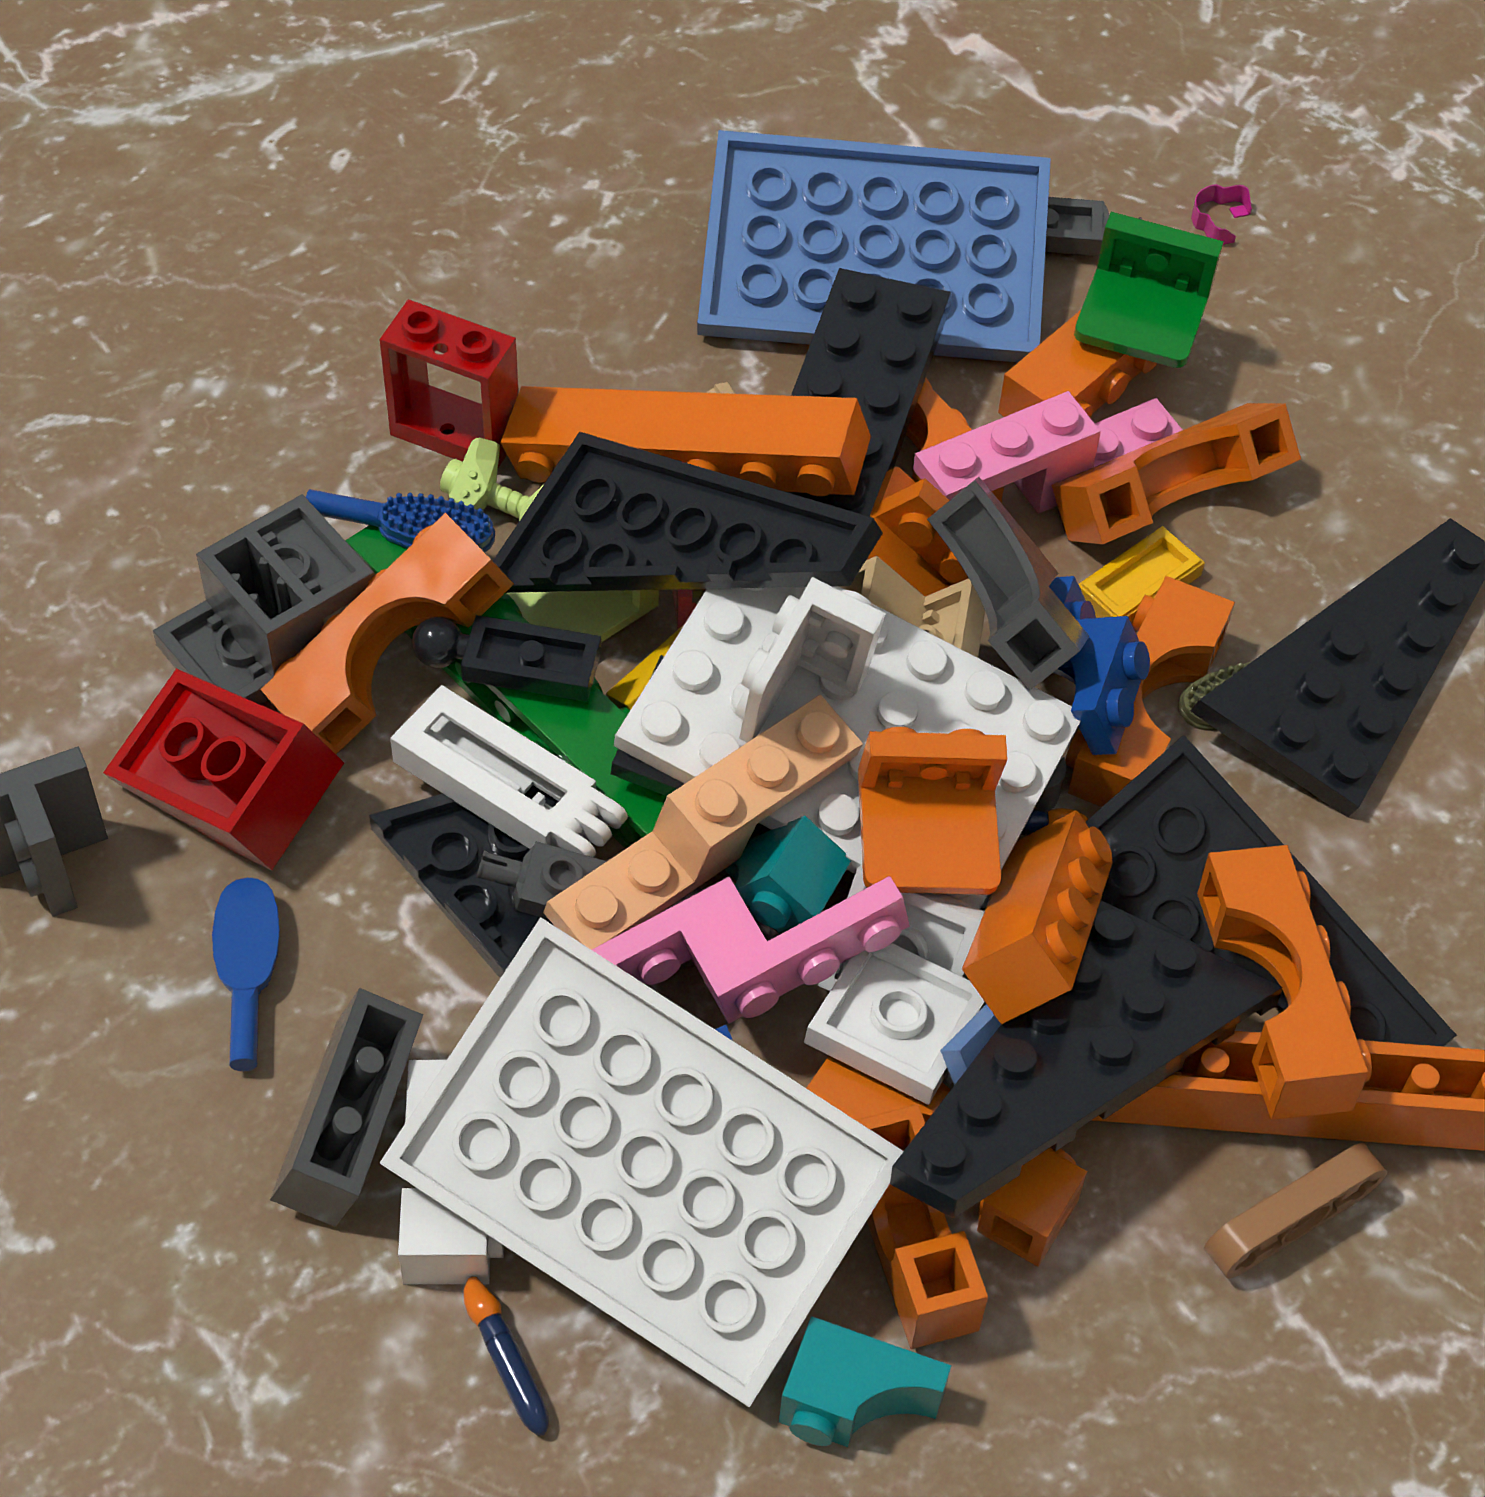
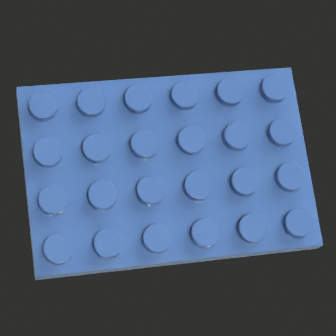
[697,130,1051,362]

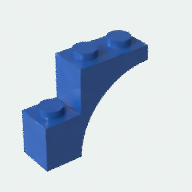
[1049,576,1150,755]

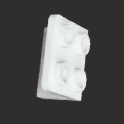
[735,577,886,742]

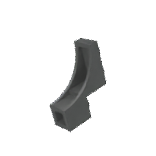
[927,477,1089,691]

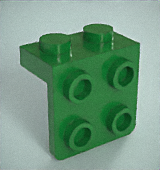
[1074,212,1224,368]

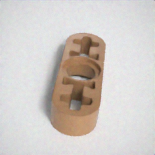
[1204,1143,1387,1279]

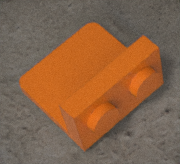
[858,727,1008,895]

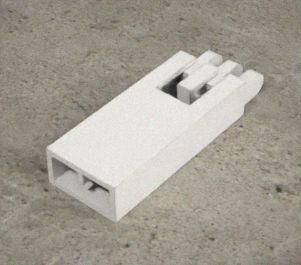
[390,685,628,857]

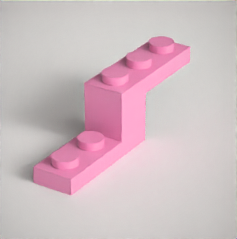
[913,391,1183,514]
[592,876,910,1024]

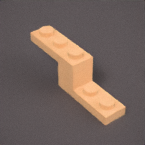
[543,694,863,950]

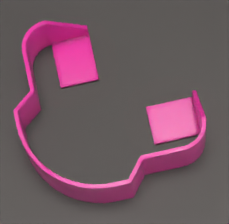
[1191,184,1252,245]

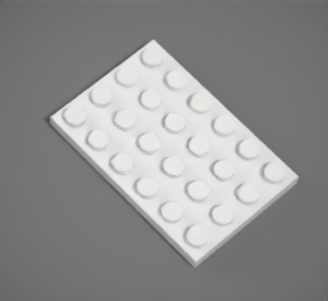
[614,586,1080,909]
[380,917,904,1407]

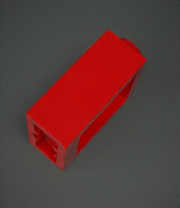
[379,299,519,468]

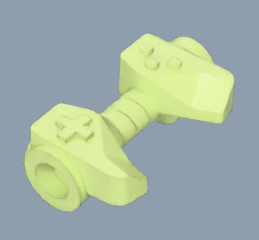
[440,437,544,521]

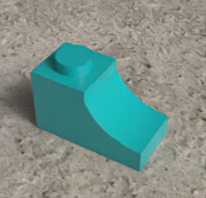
[724,815,851,933]
[779,1316,952,1447]

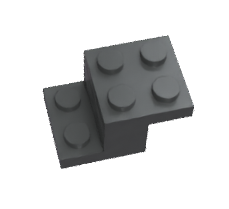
[153,494,374,705]

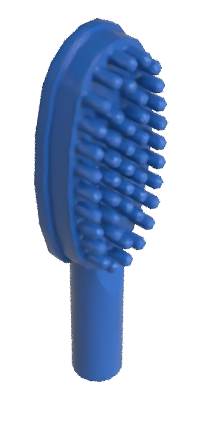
[306,489,495,553]
[212,877,280,1071]

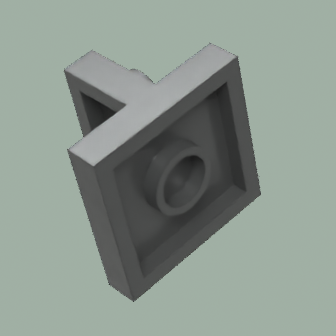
[0,746,108,917]

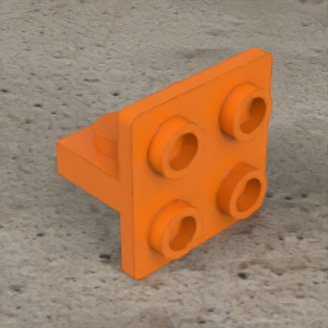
[867,467,968,596]

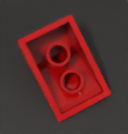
[103,668,344,870]

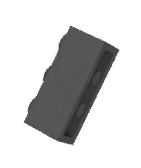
[270,988,423,1227]

